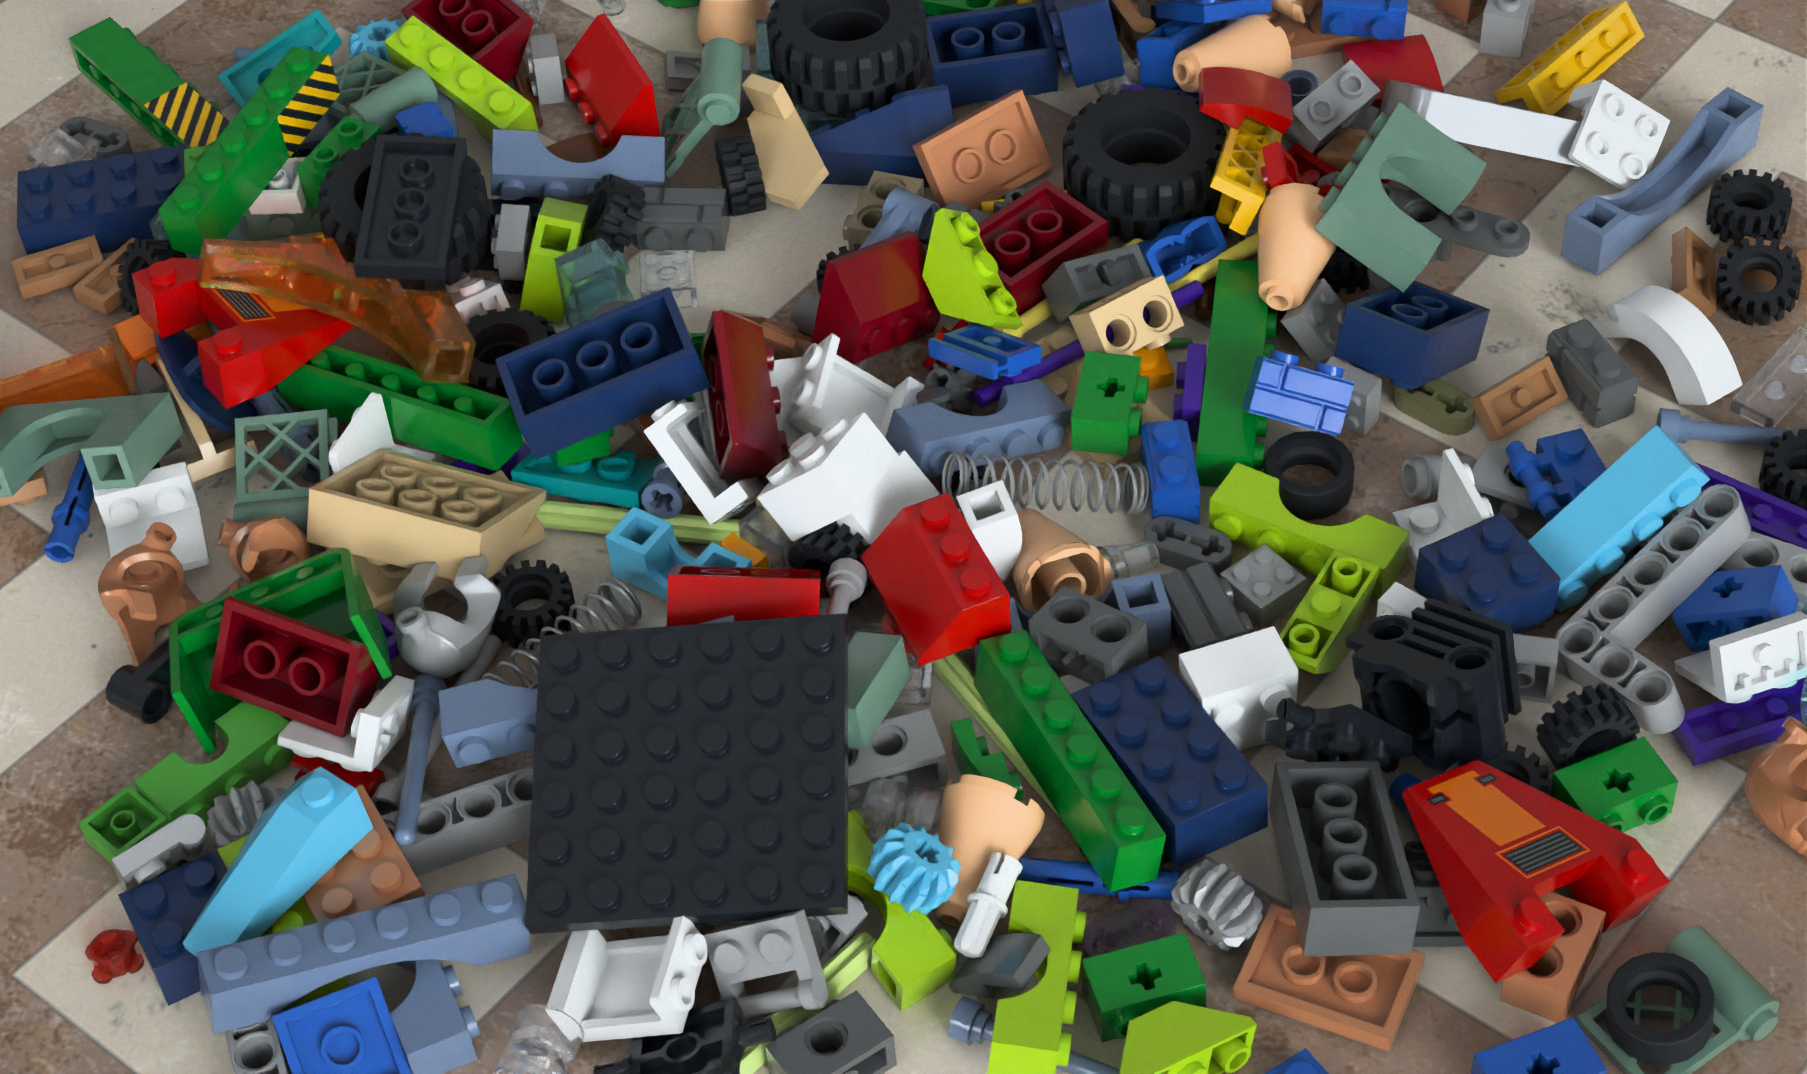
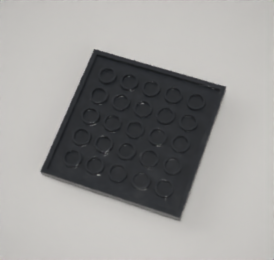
[525,613,848,934]

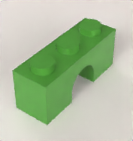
[134,701,296,828]

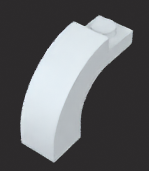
[1591,285,1743,405]
[956,480,1022,582]

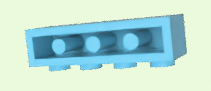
[1528,425,1710,613]

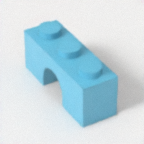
[605,506,752,601]

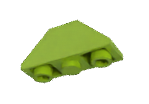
[519,197,588,324]
[922,208,1023,330]
[1279,550,1380,674]
[1119,1001,1257,1074]

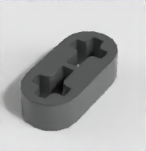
[58,117,133,161]
[1144,516,1232,577]

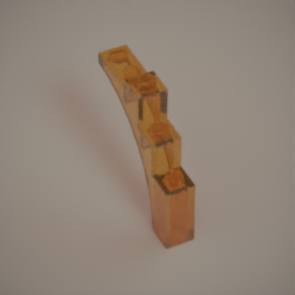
[197,235,476,383]

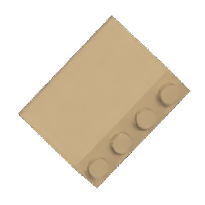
[306,448,547,584]

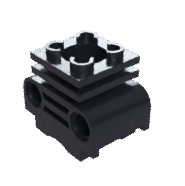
[1345,597,1522,772]

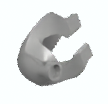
[392,556,501,679]

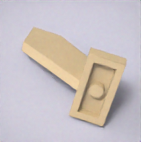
[741,73,829,211]
[152,353,259,483]

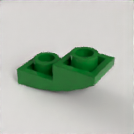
[950,718,1023,801]

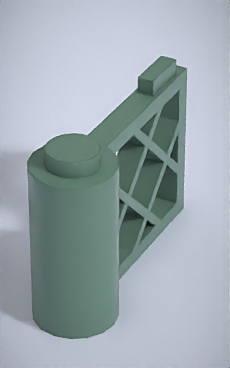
[661,38,744,178]
[326,51,438,135]
[233,409,339,537]
[1576,925,1780,1074]

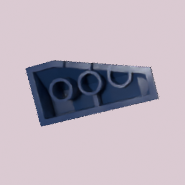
[808,84,954,188]

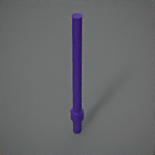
[973,280,1204,408]

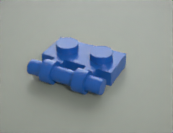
[1505,428,1607,522]

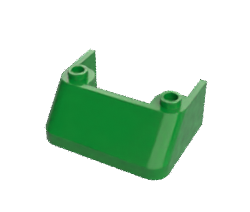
[169,548,393,755]

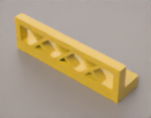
[1493,1,1645,115]
[1210,116,1283,236]

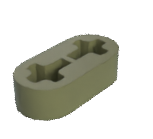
[1394,378,1475,436]

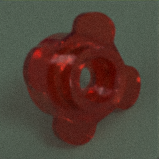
[85,929,144,984]

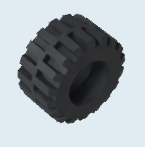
[445,308,556,399]

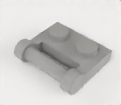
[112,814,208,891]
[703,909,829,1024]

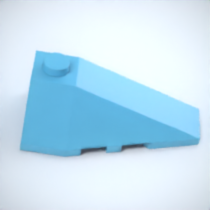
[183,766,373,958]

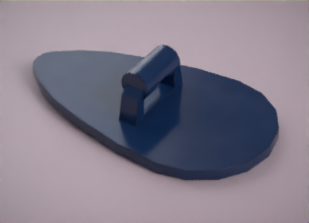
[154,330,257,434]

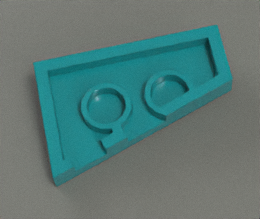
[217,9,343,109]
[511,451,664,509]

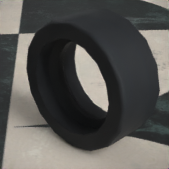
[1263,431,1355,520]
[1606,952,1715,1065]

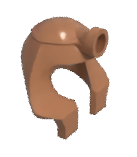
[217,514,313,592]
[98,522,204,667]
[1744,716,1807,860]

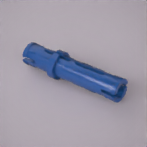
[44,451,94,563]
[1019,855,1180,903]

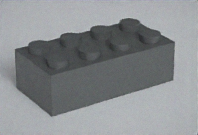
[1269,761,1420,956]

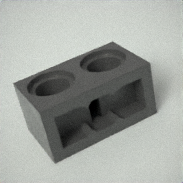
[1041,244,1152,325]
[1028,585,1149,685]

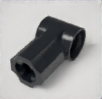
[105,637,173,724]

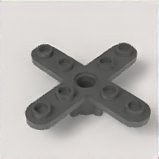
[1317,141,1530,289]

